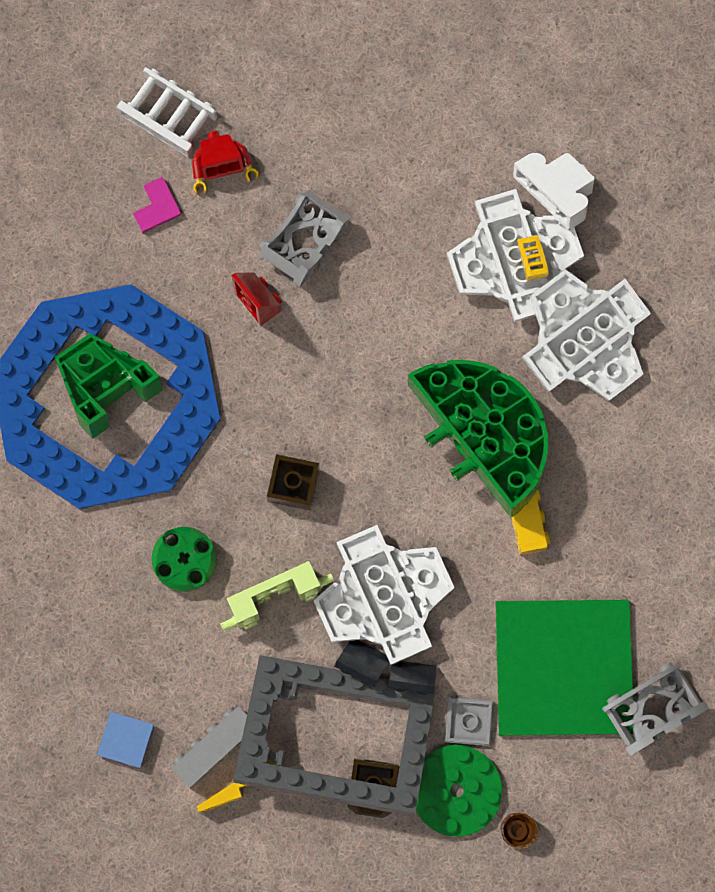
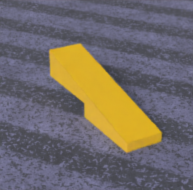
[197,761,277,813]

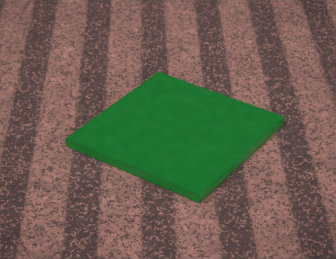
[495,600,634,736]

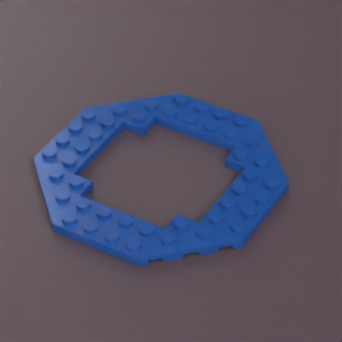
[0,284,220,509]

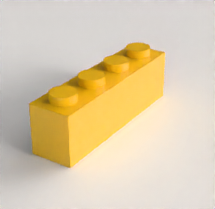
[512,489,550,555]

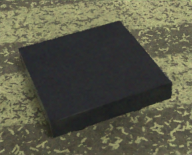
[334,640,389,687]
[389,661,437,695]

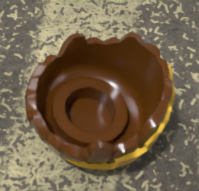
[500,812,539,849]

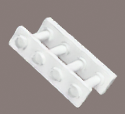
[116,67,217,158]

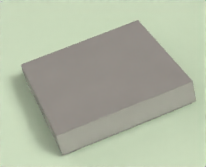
[445,697,493,746]

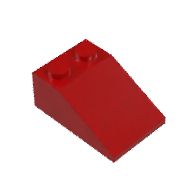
[231,272,282,326]

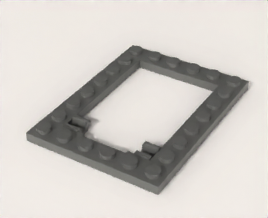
[233,655,436,817]

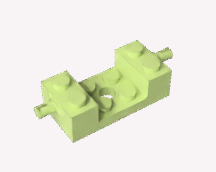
[220,561,334,632]

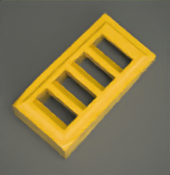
[517,235,549,281]

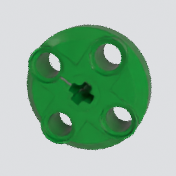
[152,527,216,592]

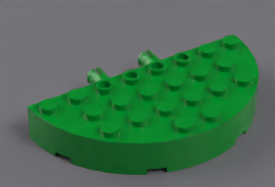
[408,360,548,518]

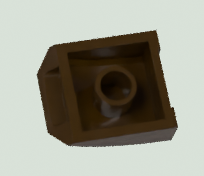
[347,758,399,818]

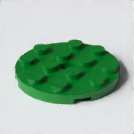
[416,745,502,837]

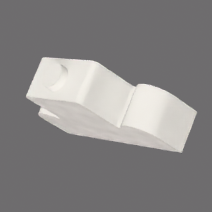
[513,153,594,230]

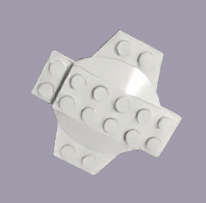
[447,189,584,323]
[522,270,651,401]
[314,525,454,665]

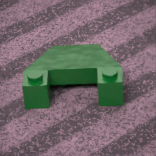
[55,334,162,439]

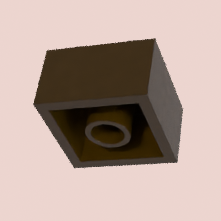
[267,454,320,511]

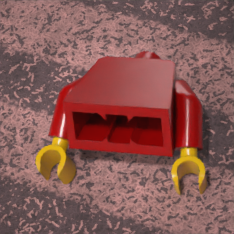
[192,131,258,195]

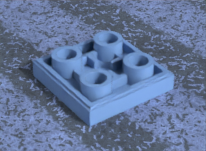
[97,712,154,769]

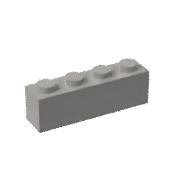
[172,706,247,789]

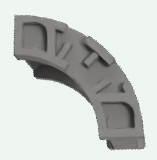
[258,190,352,287]
[602,662,709,756]

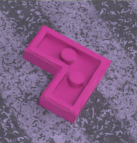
[133,177,181,233]

